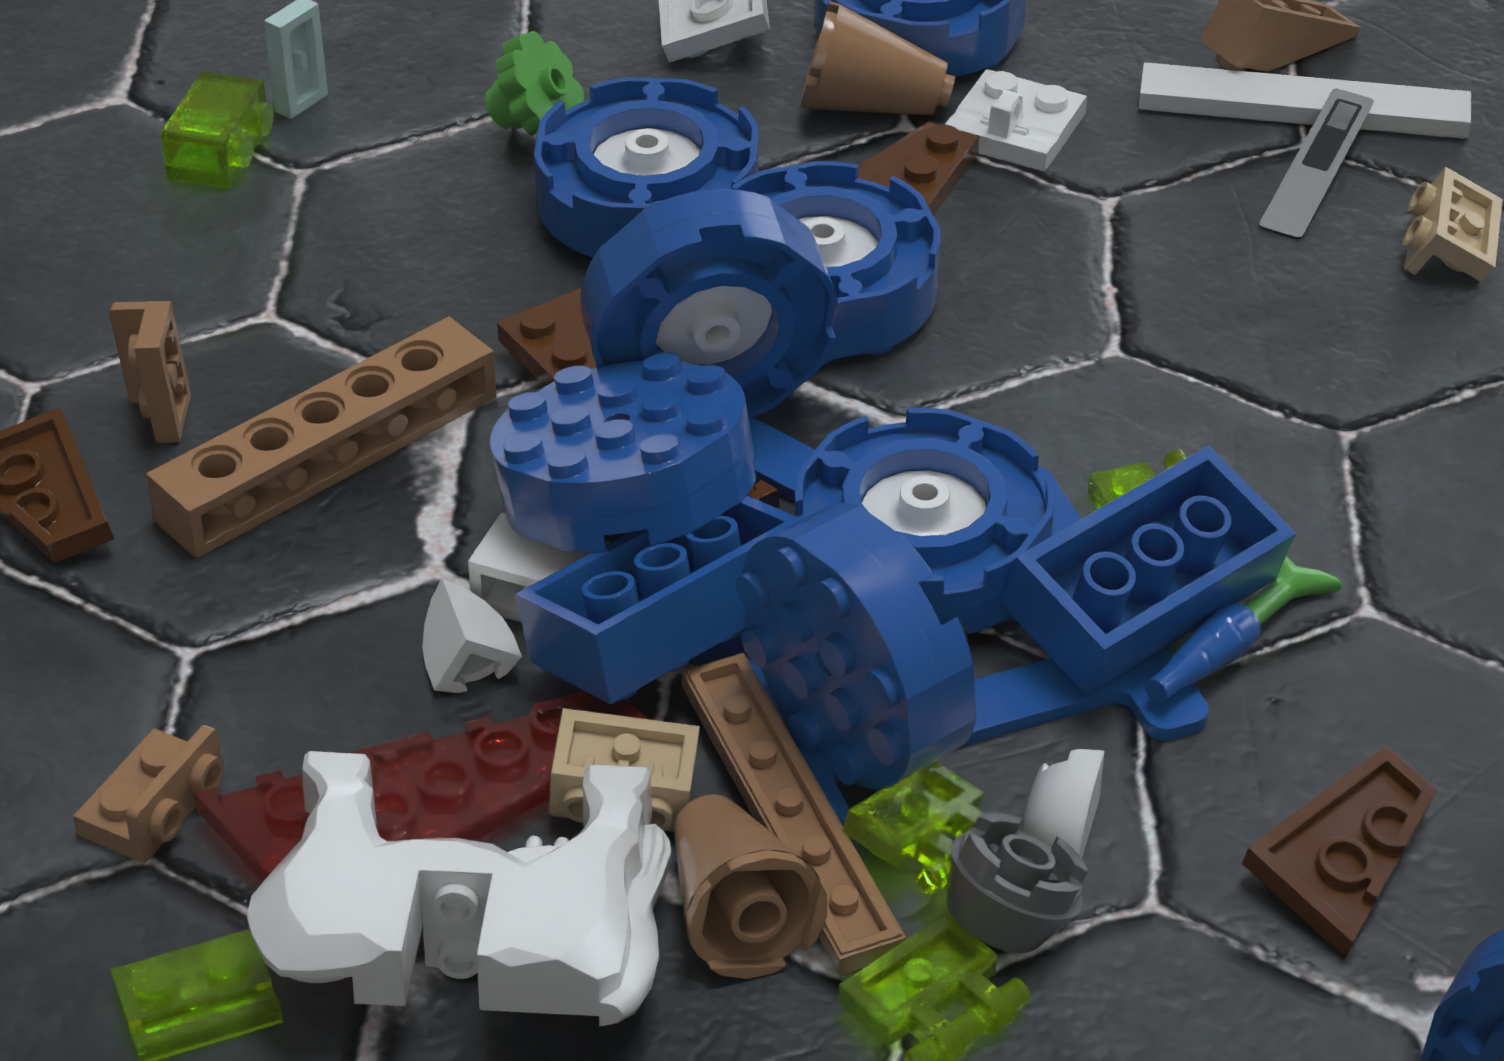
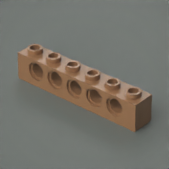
[146,316,497,559]

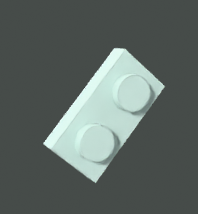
[264,0,328,119]

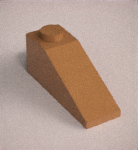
[1199,0,1361,72]

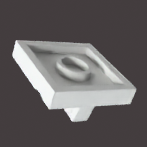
[659,0,770,63]
[945,69,1087,172]

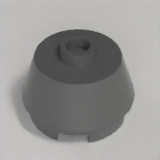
[947,813,1088,953]

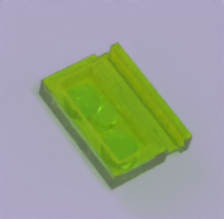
[110,929,283,1061]

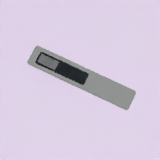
[1260,88,1374,237]

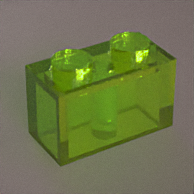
[160,71,273,189]

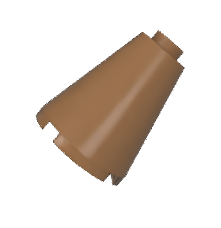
[800,1,955,116]
[674,794,827,979]

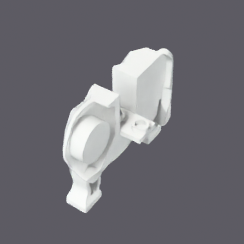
[247,751,672,1027]

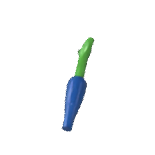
[1145,556,1342,703]

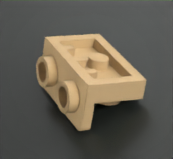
[1403,167,1503,282]
[549,708,700,832]

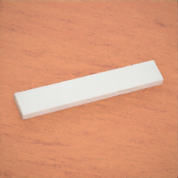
[1139,62,1471,139]

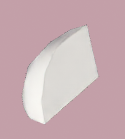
[422,578,522,693]
[1023,749,1104,858]

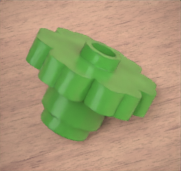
[485,31,584,135]

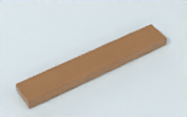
[682,653,906,975]

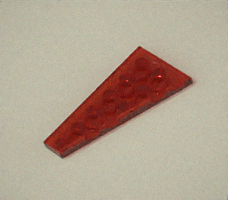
[194,691,649,882]

